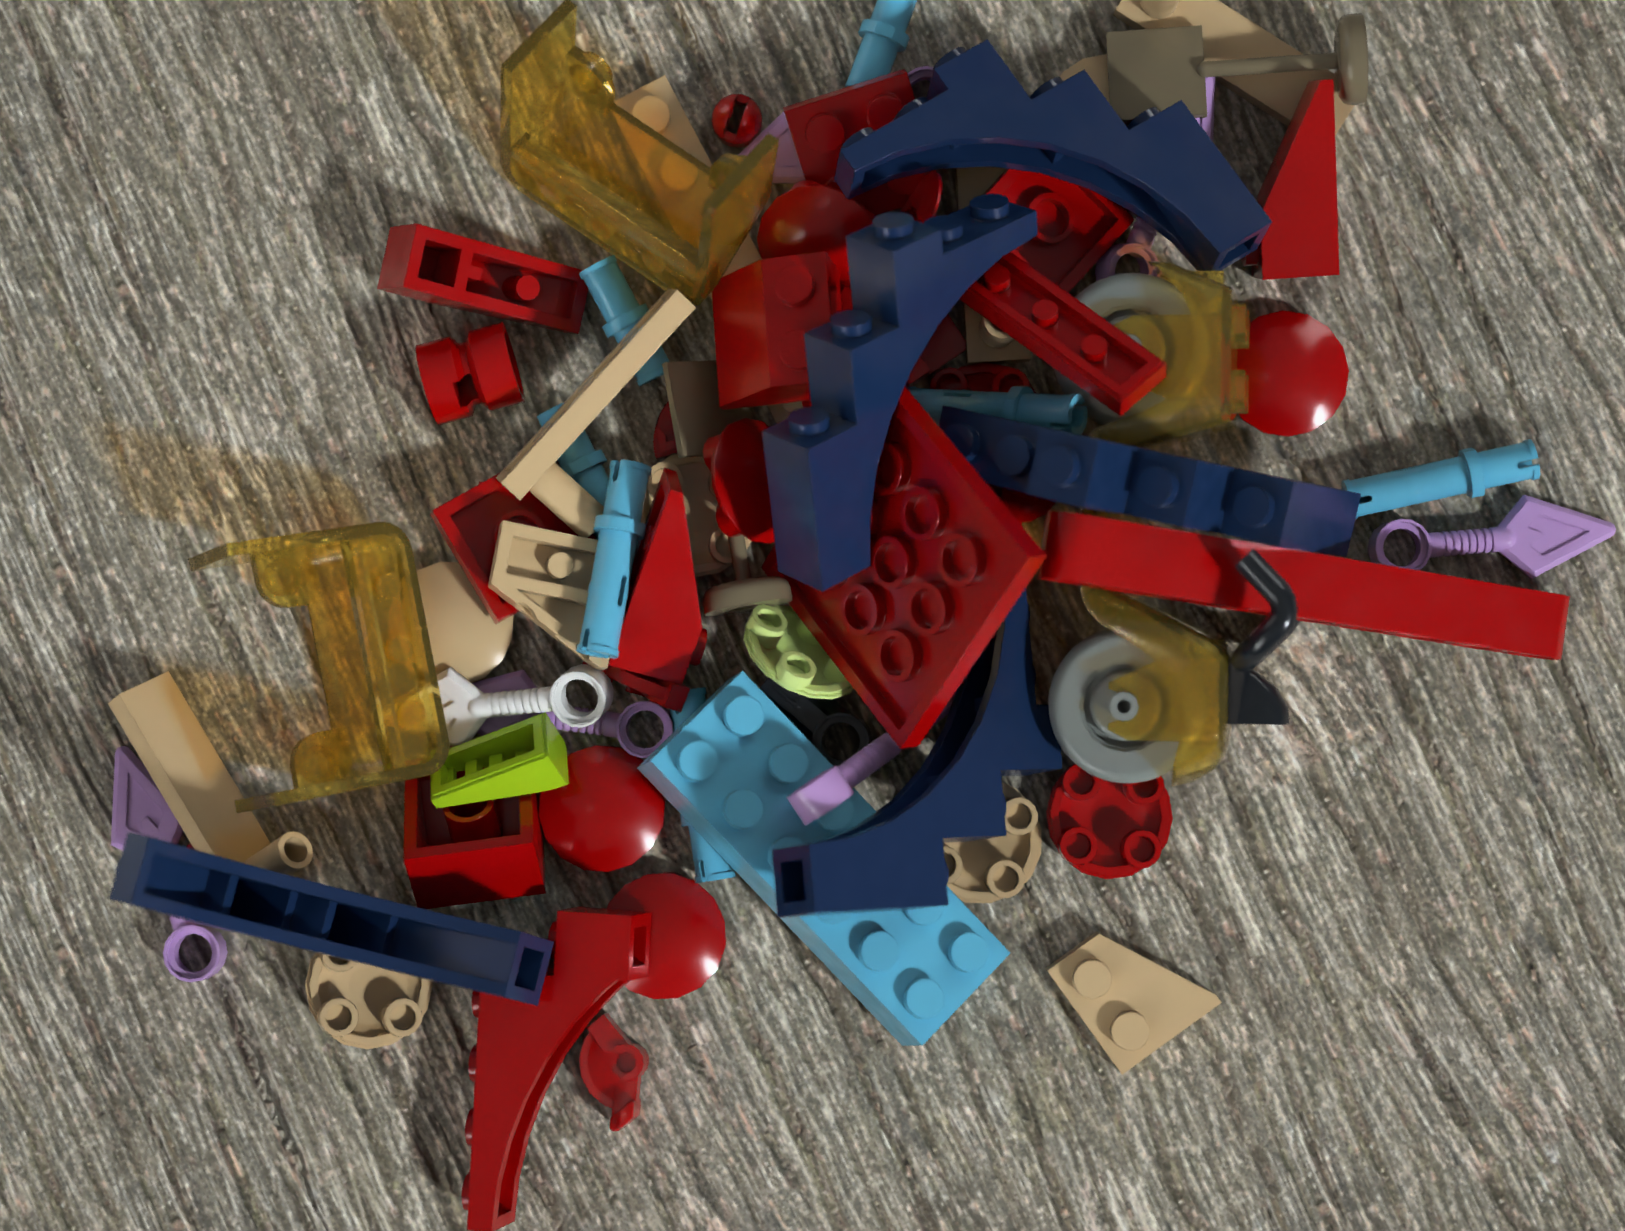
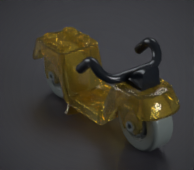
[1048,261,1300,787]

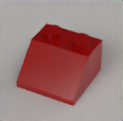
[711,251,842,410]
[403,762,546,909]

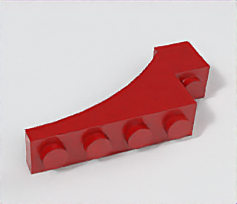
[461,907,652,1231]

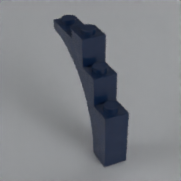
[834,39,1272,280]
[762,194,1038,592]
[938,405,1361,557]
[772,588,1063,918]
[109,832,554,1006]

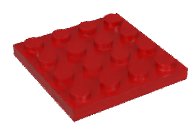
[761,387,1047,749]

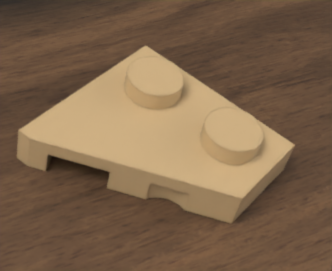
[488,520,609,670]
[1045,931,1222,1075]

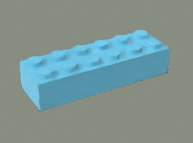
[637,671,1010,1046]

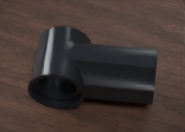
[760,677,873,766]

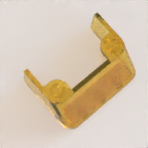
[500,0,779,306]
[188,522,449,813]

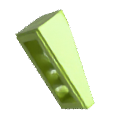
[430,712,569,809]

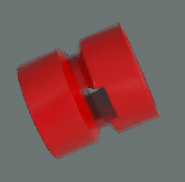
[415,322,525,425]

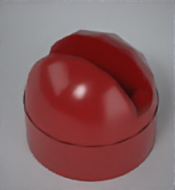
[712,94,762,148]

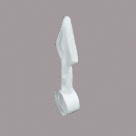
[372,664,614,747]

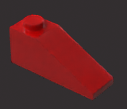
[1241,79,1340,280]
[377,223,588,334]
[608,468,707,685]

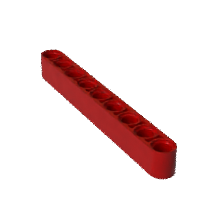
[1037,511,1570,660]

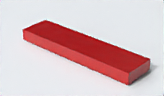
[960,252,1167,417]

